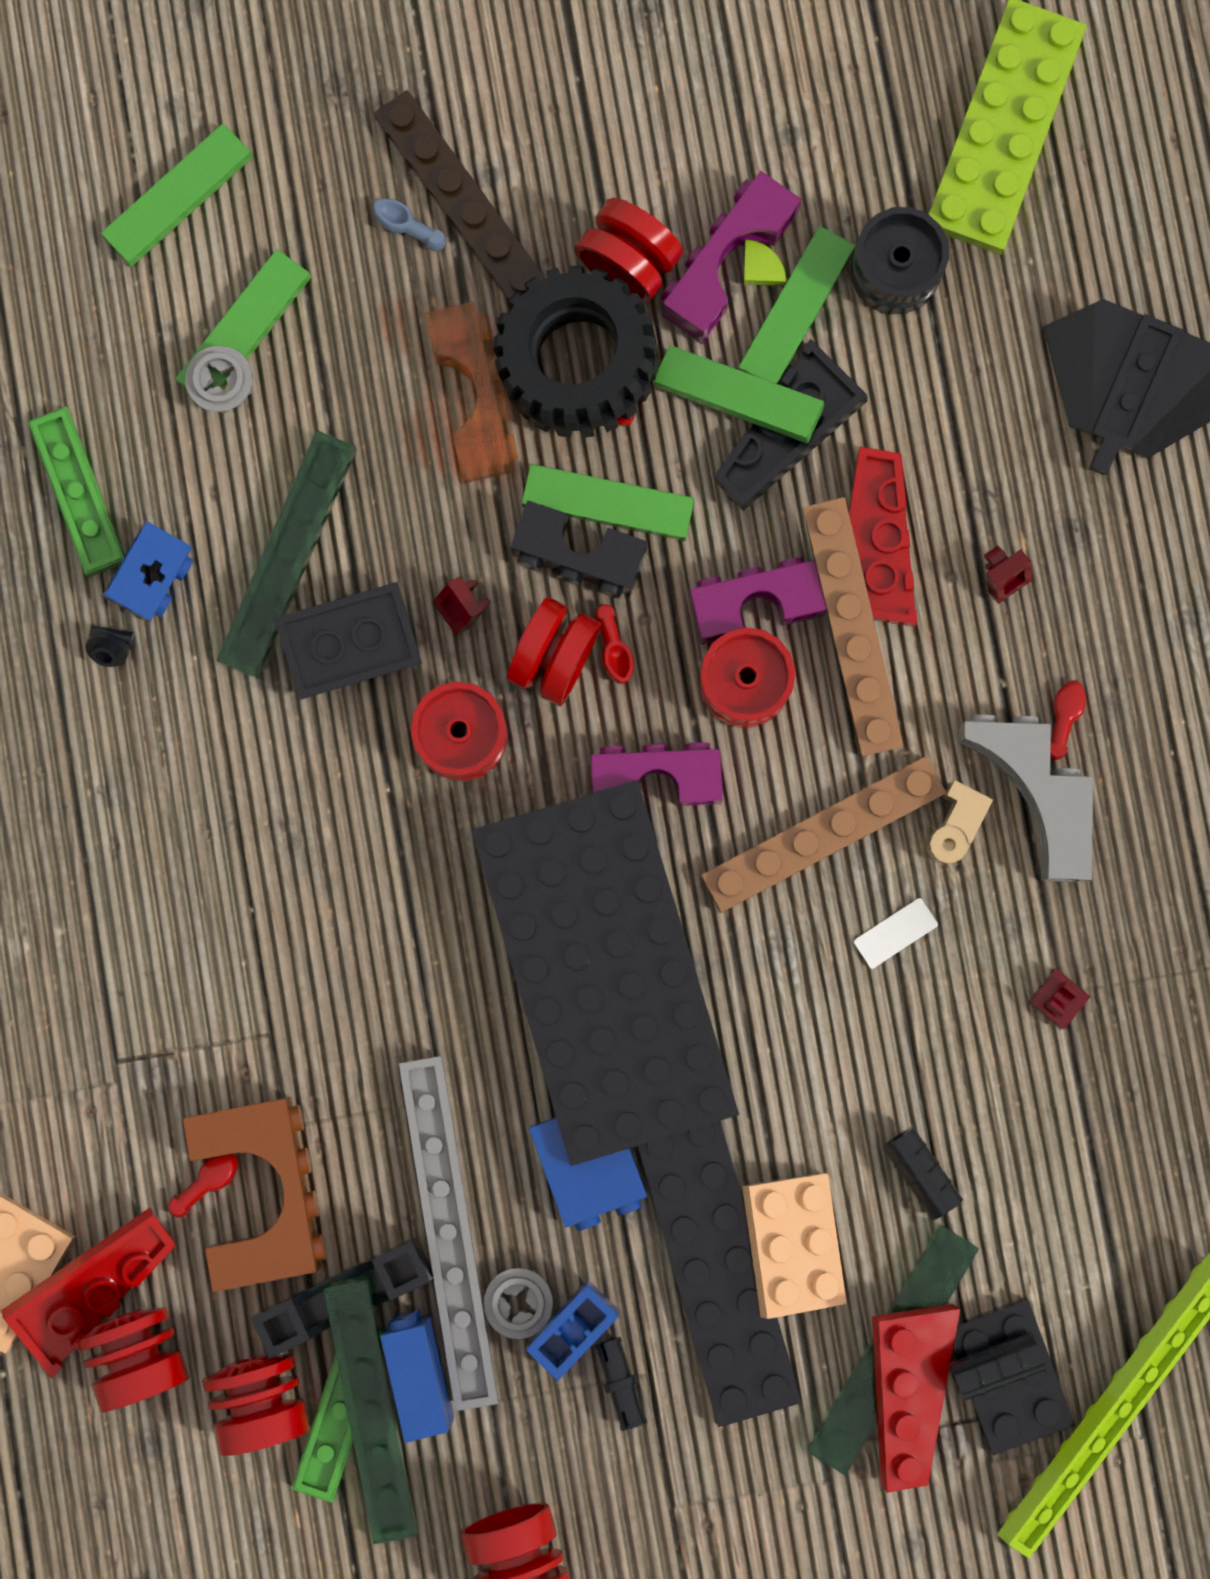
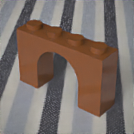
[183,1097,327,1292]

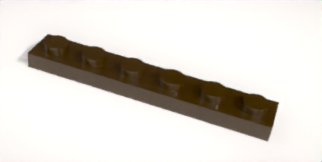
[374,90,546,300]

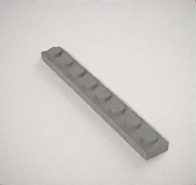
[399,1056,499,1411]

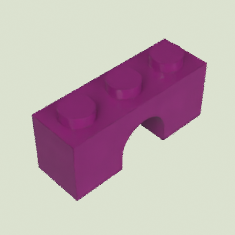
[689,557,827,645]
[591,742,723,806]

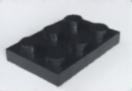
[274,582,422,700]
[953,1298,1075,1456]

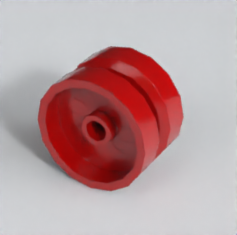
[574,197,683,304]
[506,596,601,707]
[698,627,796,729]
[411,681,508,782]

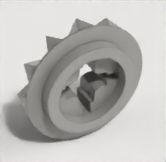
[185,346,254,414]
[483,1267,553,1339]

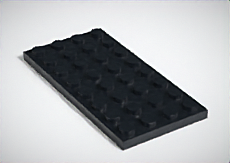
[471,780,739,1166]

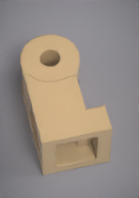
[926,780,993,865]

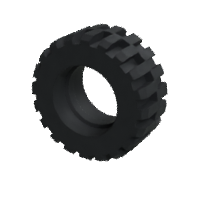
[493,266,658,438]

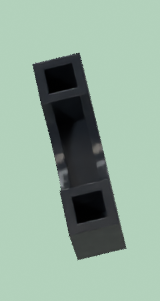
[251,1236,433,1359]

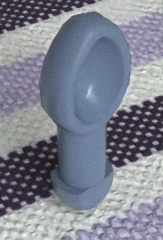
[372,198,446,251]

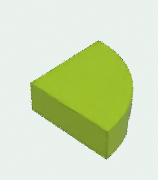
[743,240,786,286]

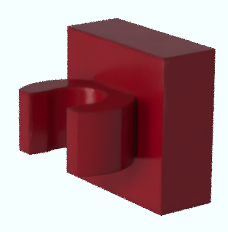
[984,545,1032,604]
[432,576,491,636]
[1028,969,1091,1030]

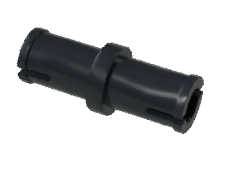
[594,1336,647,1431]

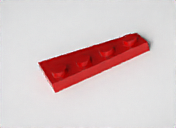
[848,447,918,627]
[1,1208,176,1378]
[872,1304,960,1493]

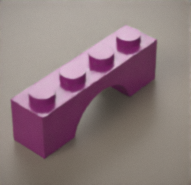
[661,171,802,344]

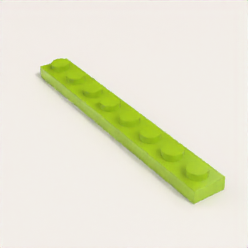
[997,1253,1210,1559]

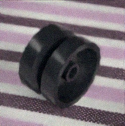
[851,207,949,315]

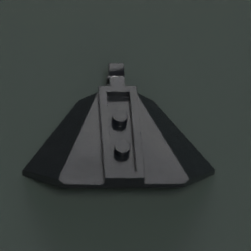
[1043,299,1210,475]

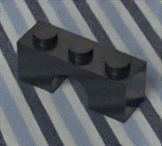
[510,500,648,599]

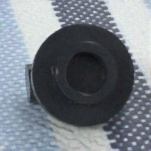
[85,625,135,667]

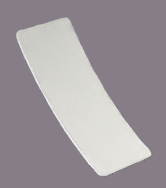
[854,898,938,969]

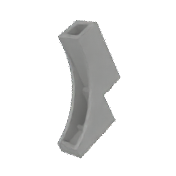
[958,715,1093,882]

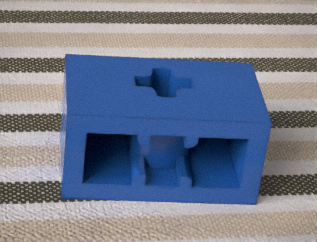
[102,521,194,621]
[526,1279,619,1381]

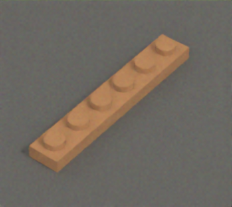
[802,497,904,757]
[701,756,947,913]

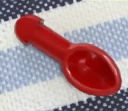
[594,604,634,684]
[1050,680,1086,760]
[168,1154,238,1218]

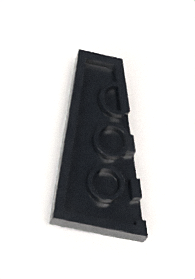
[714,338,868,511]

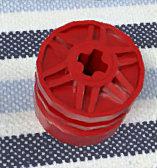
[77,1306,190,1413]
[202,1354,311,1456]
[460,1502,570,1579]

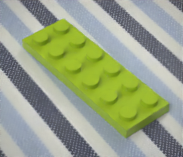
[929,0,1087,255]

